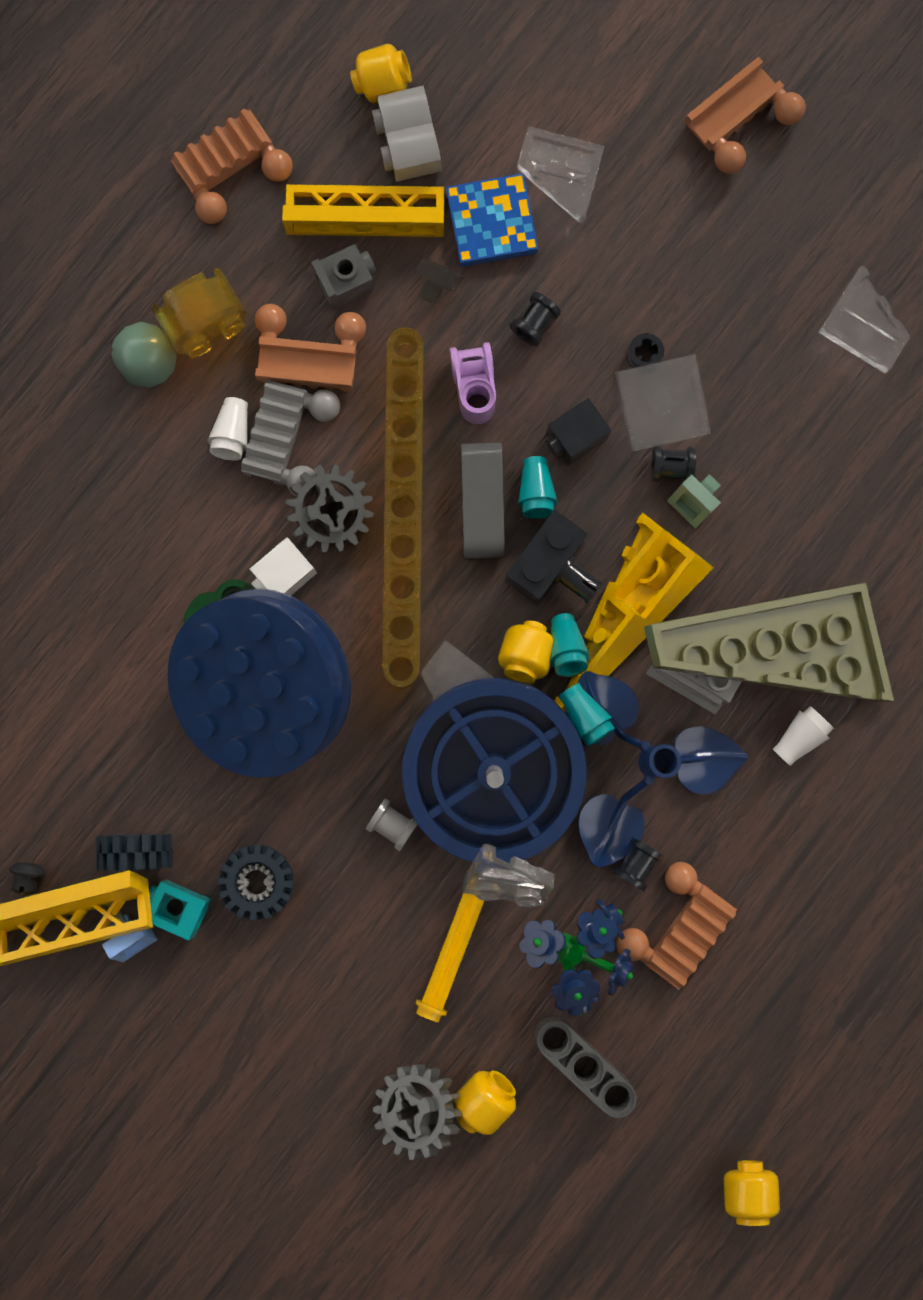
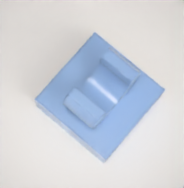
[102,912,158,962]

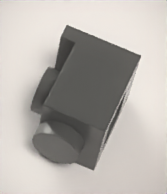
[311,244,377,309]

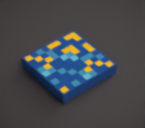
[446,173,539,267]

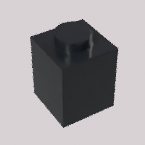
[545,398,612,466]

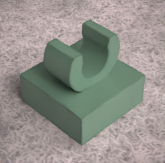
[667,474,721,529]

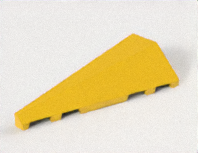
[554,512,714,713]

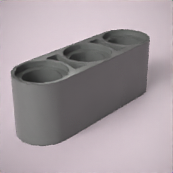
[461,442,505,559]
[534,1015,637,1118]

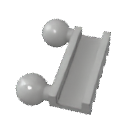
[241,380,340,497]

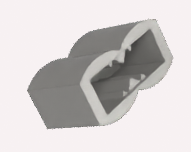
[372,86,442,182]

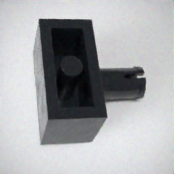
[504,509,603,605]

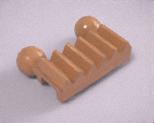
[684,57,806,174]
[170,109,293,224]
[255,304,366,392]
[616,862,737,990]

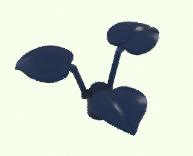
[577,671,748,867]

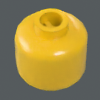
[350,44,412,104]
[498,620,554,684]
[454,1070,516,1135]
[724,1160,780,1226]

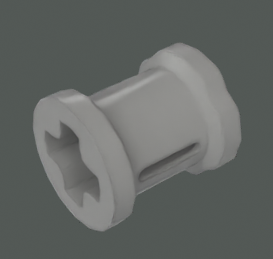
[365,798,417,852]

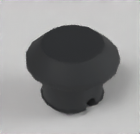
[9,862,46,895]

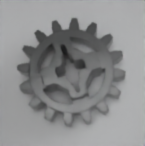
[284,464,374,553]
[373,1064,462,1160]

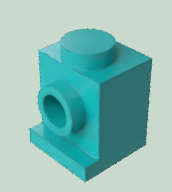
[149,879,212,941]

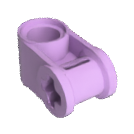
[449,342,496,424]

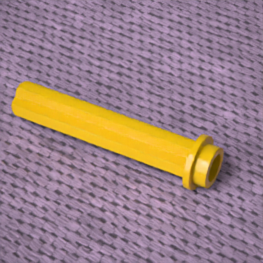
[415,891,484,1022]

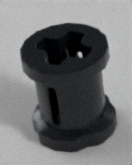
[509,292,561,347]
[651,445,696,482]
[612,837,664,892]

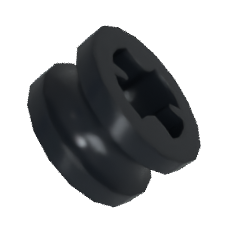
[626,333,664,373]

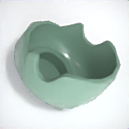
[111,321,177,388]

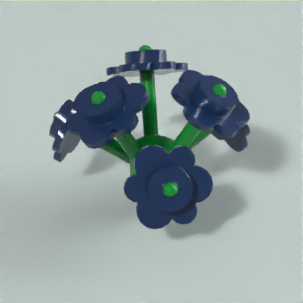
[519,899,634,1016]

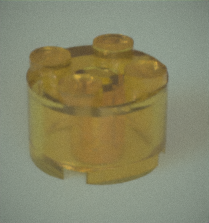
[151,268,247,359]

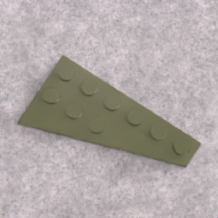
[644,583,894,703]

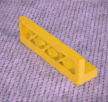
[282,184,444,237]
[0,870,153,966]

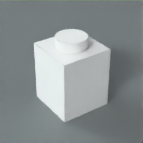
[250,537,317,596]

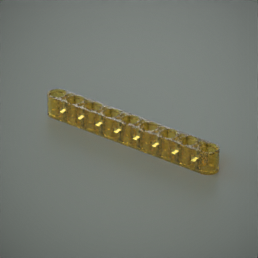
[382,327,424,690]

